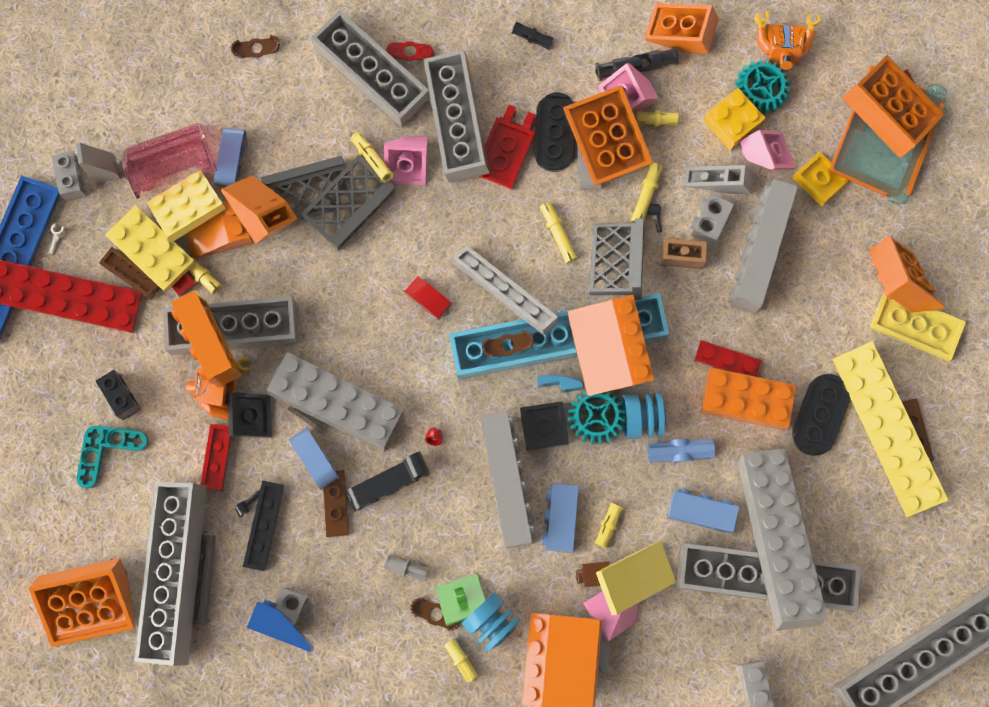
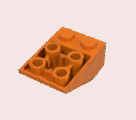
[221,175,298,244]

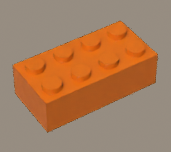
[171,290,242,388]
[700,368,796,431]

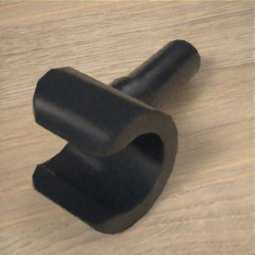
[648,204,662,233]
[236,490,260,517]

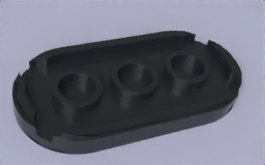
[533,92,576,172]
[792,374,850,456]

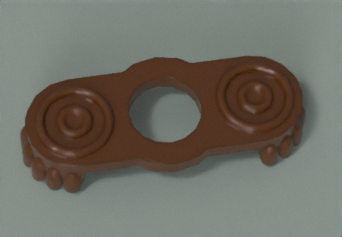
[231,35,280,58]
[482,331,534,357]
[410,598,461,631]

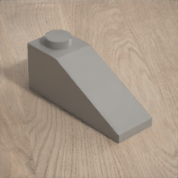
[76,143,123,183]
[684,165,753,194]

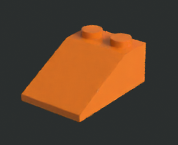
[645,4,719,54]
[186,201,253,259]

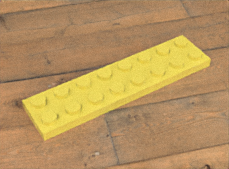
[833,341,948,517]

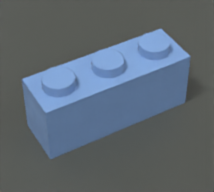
[542,483,579,553]
[667,488,739,534]

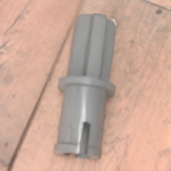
[384,555,429,581]

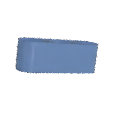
[214,127,246,187]
[289,428,339,490]

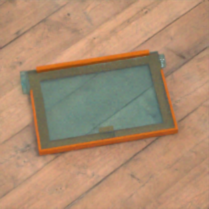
[829,65,948,206]

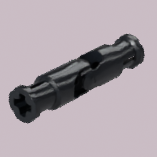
[595,46,679,81]

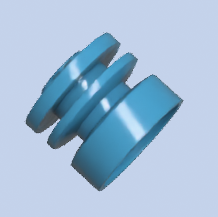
[622,392,666,440]
[461,592,521,652]

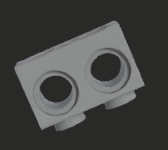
[51,151,87,202]
[690,193,734,245]
[275,587,310,630]

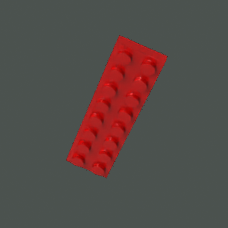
[0,260,142,333]

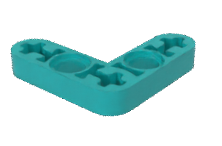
[77,426,149,489]

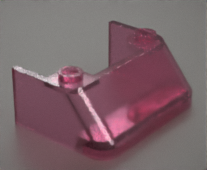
[123,123,217,199]

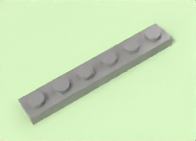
[452,246,558,335]

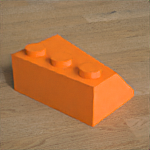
[869,235,945,313]

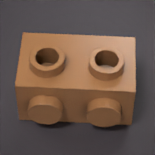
[660,237,707,269]

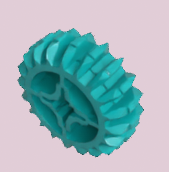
[735,59,791,115]
[568,389,626,445]

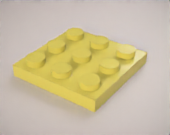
[147,170,226,242]

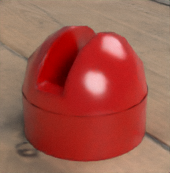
[425,427,443,446]

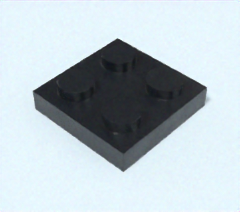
[228,392,272,438]
[520,401,569,451]

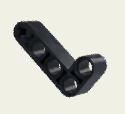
[345,451,431,512]

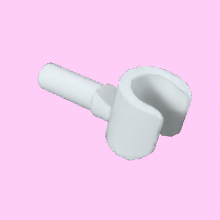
[49,224,66,255]

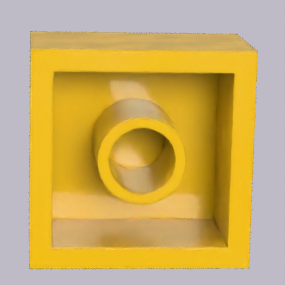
[703,88,765,151]

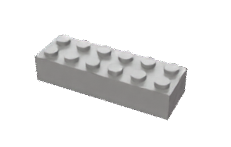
[311,10,430,128]
[424,49,490,183]
[729,179,798,314]
[163,296,298,355]
[267,352,404,452]
[481,411,535,549]

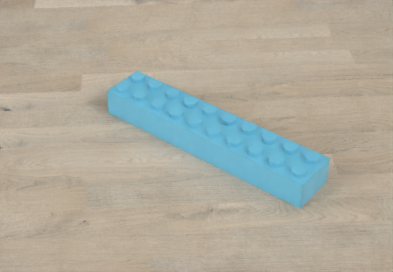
[449,293,669,380]

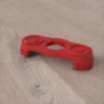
[386,41,435,61]

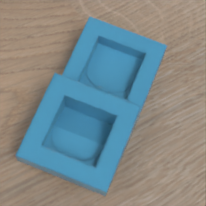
[537,375,583,393]

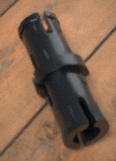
[511,21,554,50]

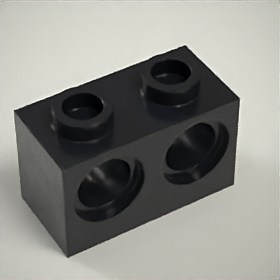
[95,370,141,420]

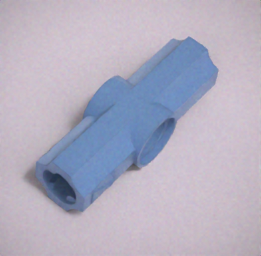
[647,439,715,463]

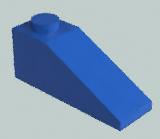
[247,599,314,652]

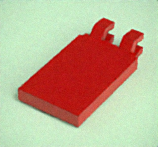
[478,104,536,190]

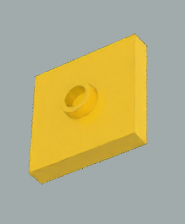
[792,152,849,206]

